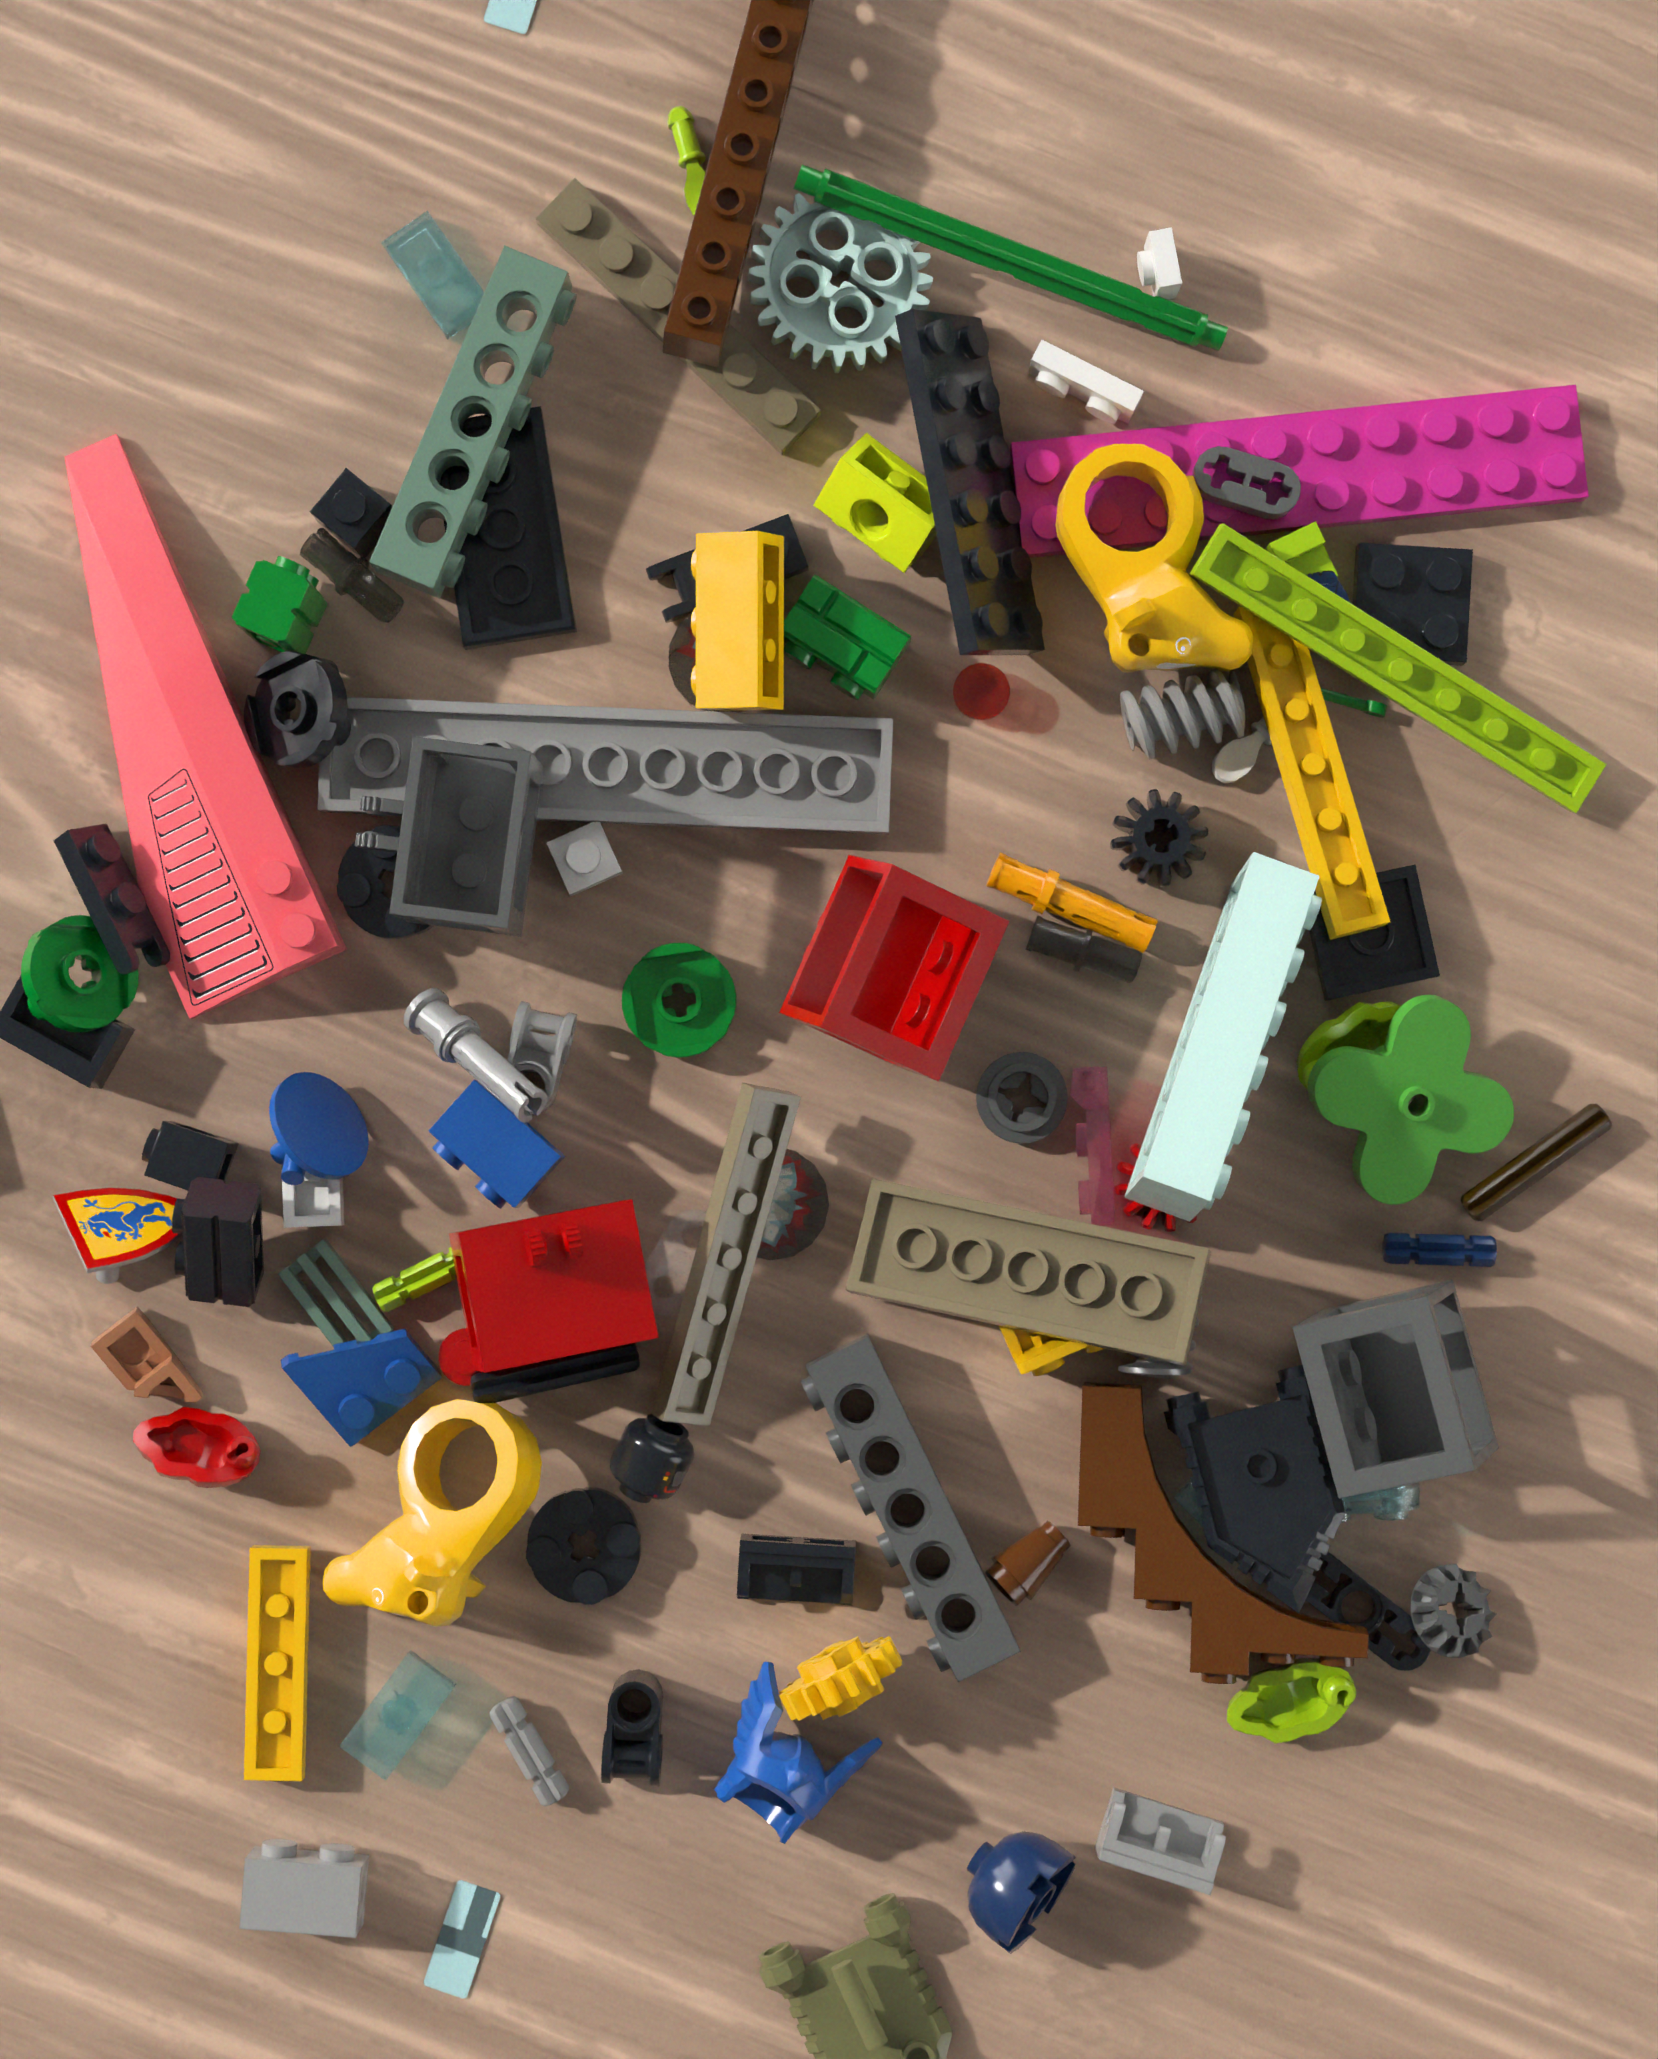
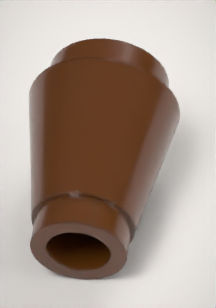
[985,1521,1071,1606]

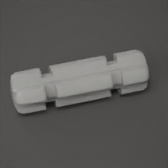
[490,1696,569,1806]

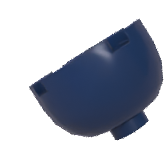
[967,1831,1076,1954]

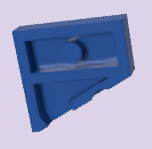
[281,1329,442,1447]

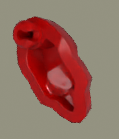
[133,1407,261,1488]

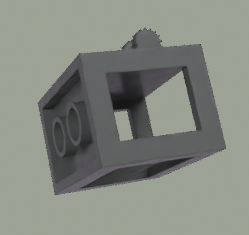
[355,736,544,937]
[1292,1280,1499,1498]

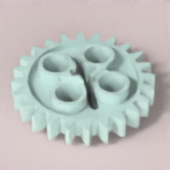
[747,193,933,373]

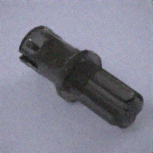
[300,528,404,623]
[1026,915,1142,983]

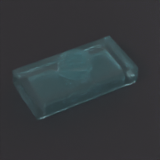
[381,211,484,340]
[339,1650,456,1781]

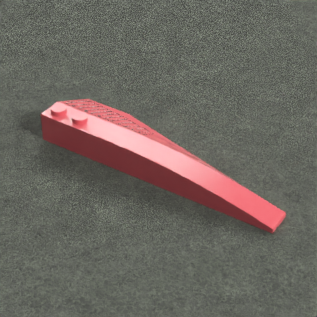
[65,434,347,1019]

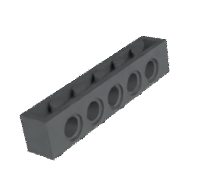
[801,1334,1021,1682]

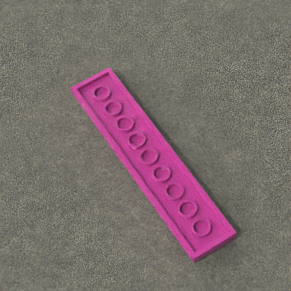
[1010,385,1589,558]

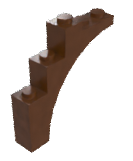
[1078,1382,1369,1684]

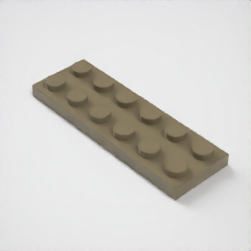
[846,1178,1211,1366]

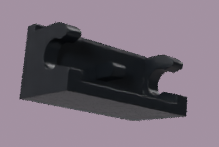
[737,1533,856,1606]

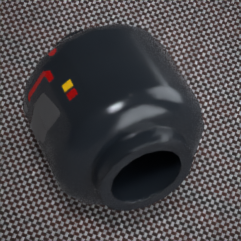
[610,1413,694,1503]

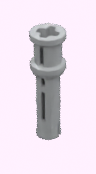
[404,988,547,1123]

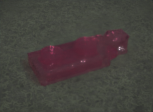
[1070,1066,1116,1226]

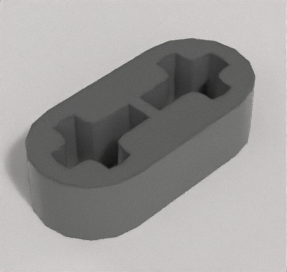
[1192,446,1301,520]

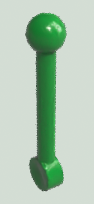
[1320,687,1388,718]

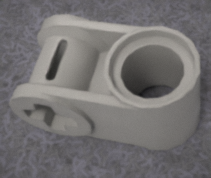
[507,1001,577,1115]

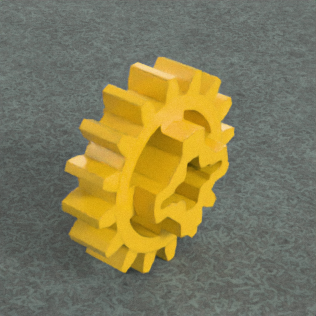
[779,1636,902,1721]

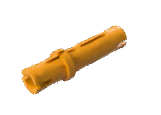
[986,852,1158,953]

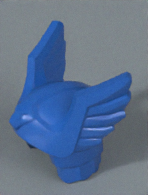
[714,1662,882,1844]

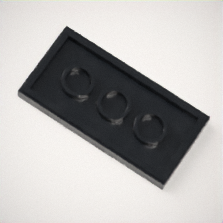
[440,406,577,650]

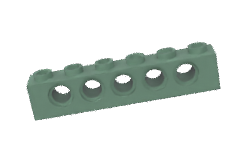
[369,245,577,599]

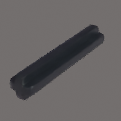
[470,1343,640,1403]

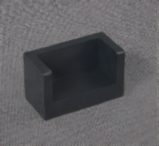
[0,975,135,1089]

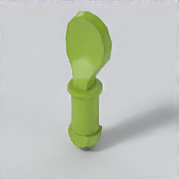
[667,106,706,215]

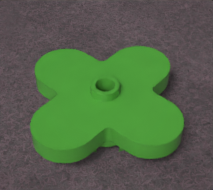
[1308,995,1514,1205]

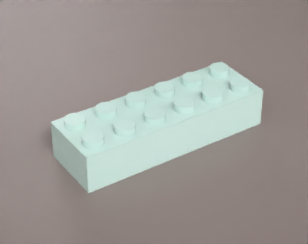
[1124,852,1322,1222]

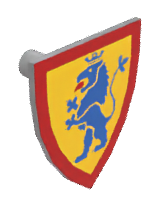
[53,1187,182,1284]

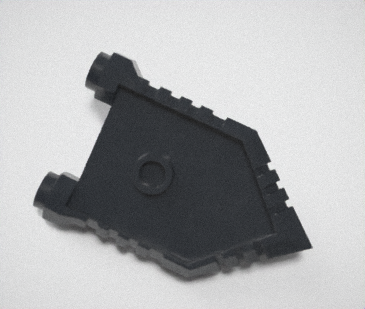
[1164,1365,1346,1613]

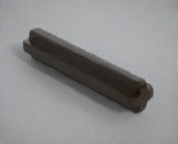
[1460,1103,1612,1221]

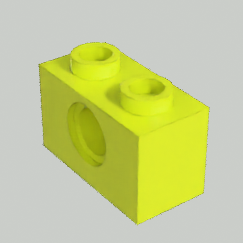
[813,433,937,573]

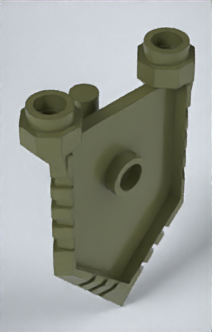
[758,1893,953,2059]

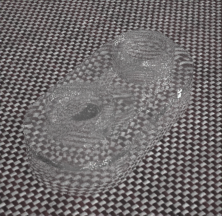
[645,1209,707,1316]

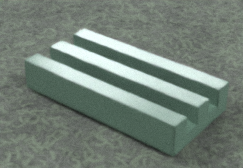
[278,1238,395,1346]

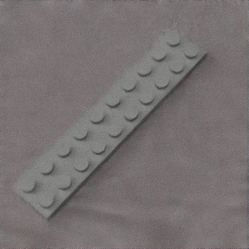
[317,697,893,835]

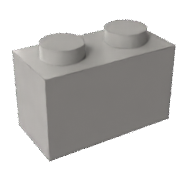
[239,1839,369,1938]

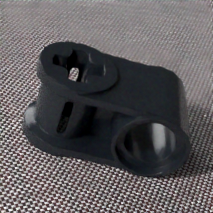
[601,1669,663,1787]

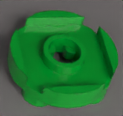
[21,915,139,1032]
[622,943,737,1058]

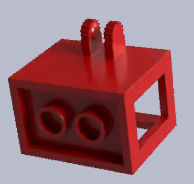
[779,855,1010,1082]
[449,1199,659,1373]

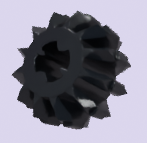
[1110,789,1208,887]

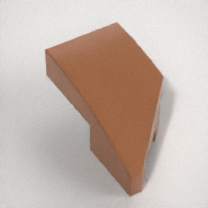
[90,1306,203,1403]

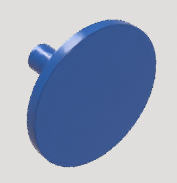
[269,1072,369,1185]

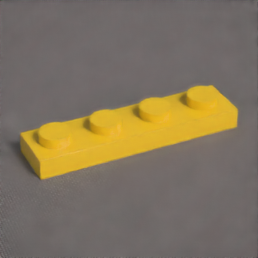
[244,1545,311,1781]

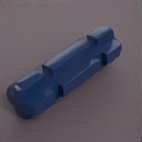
[1382,1233,1497,1267]

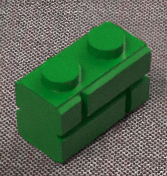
[232,556,328,654]
[784,574,911,700]

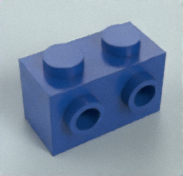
[428,1079,565,1209]

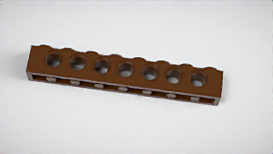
[663,0,814,367]

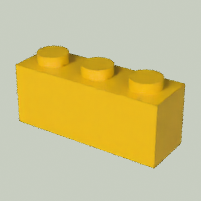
[691,531,784,711]

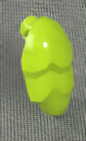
[1296,1001,1402,1089]
[1227,1658,1356,1744]

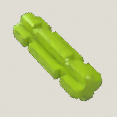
[372,1247,456,1312]

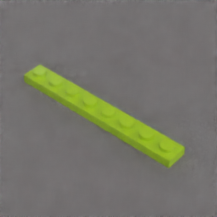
[1189,524,1607,813]

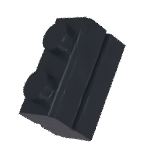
[172,1177,264,1307]

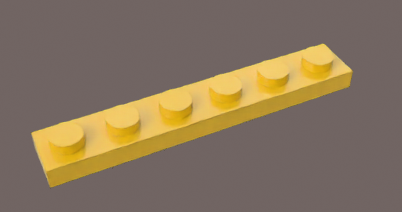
[1233,607,1390,940]

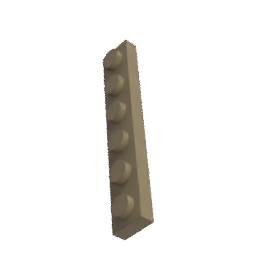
[536,178,821,455]
[651,1083,801,1426]

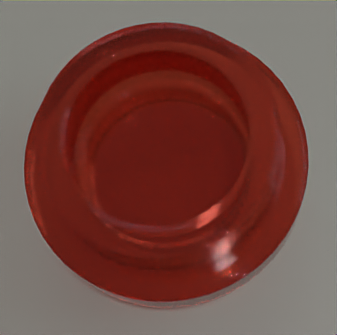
[953,663,1010,721]

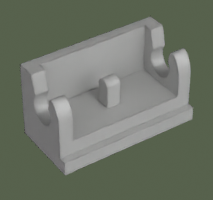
[1095,1787,1226,1895]

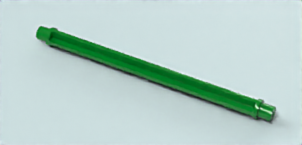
[793,164,1228,351]

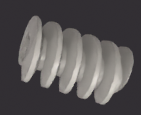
[1120,669,1245,760]

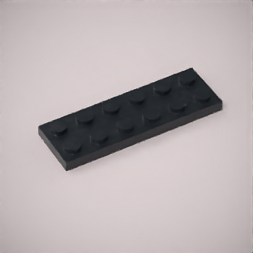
[895,309,1045,655]

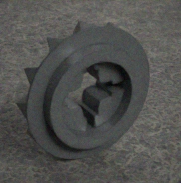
[976,1052,1068,1143]
[1410,1564,1497,1658]

